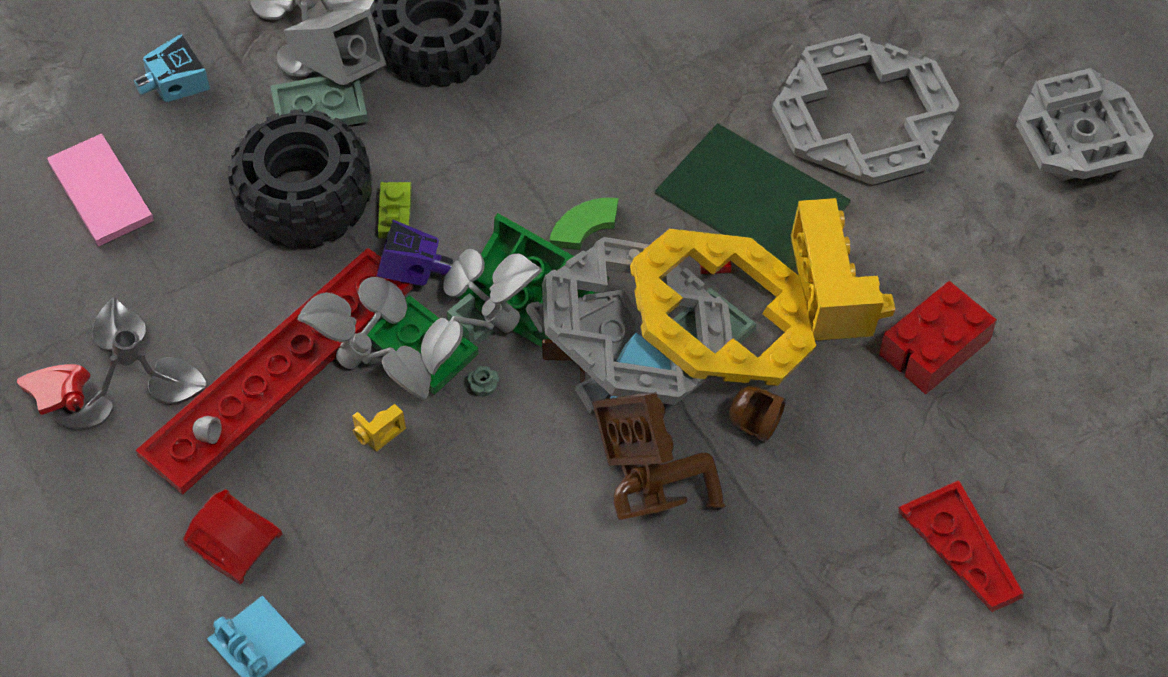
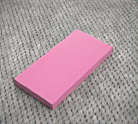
[47,134,154,247]

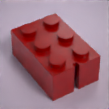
[879,281,997,394]

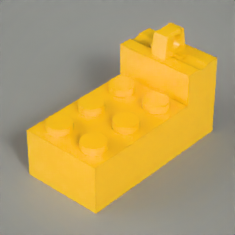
[791,198,895,341]

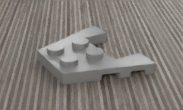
[526,289,653,414]

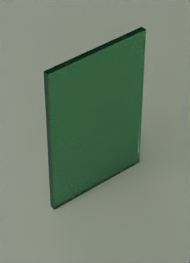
[655,123,851,271]

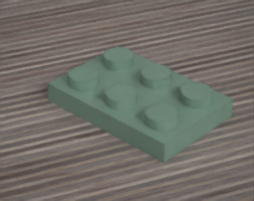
[270,76,368,125]

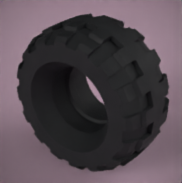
[228,109,372,248]

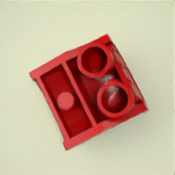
[183,489,282,585]

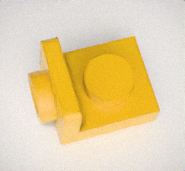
[352,404,406,452]

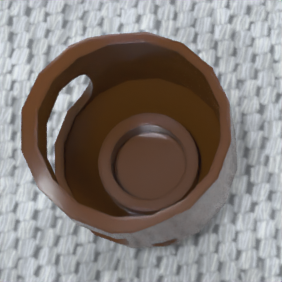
[729,385,786,443]

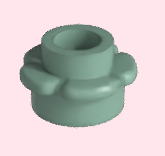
[467,366,499,397]

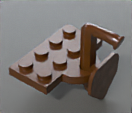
[592,392,726,520]

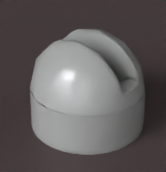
[193,416,222,444]

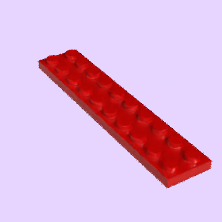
[135,248,414,495]

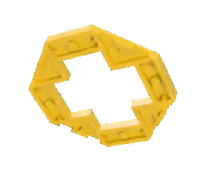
[630,229,816,386]

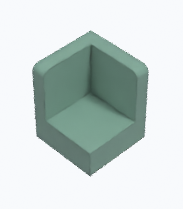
[447,294,494,346]

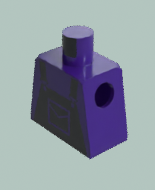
[377,220,453,286]

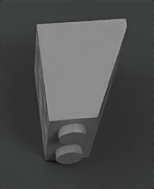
[284,9,387,85]

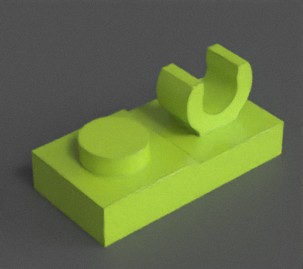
[378,182,412,238]

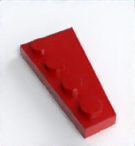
[898,480,1024,612]

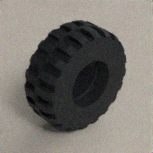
[371,0,502,86]

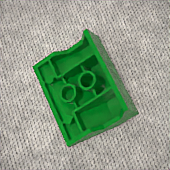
[457,213,610,347]

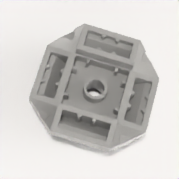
[1016,68,1154,181]

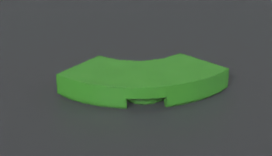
[549,198,618,250]

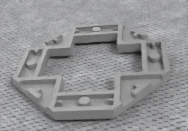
[772,33,960,185]
[542,237,732,405]

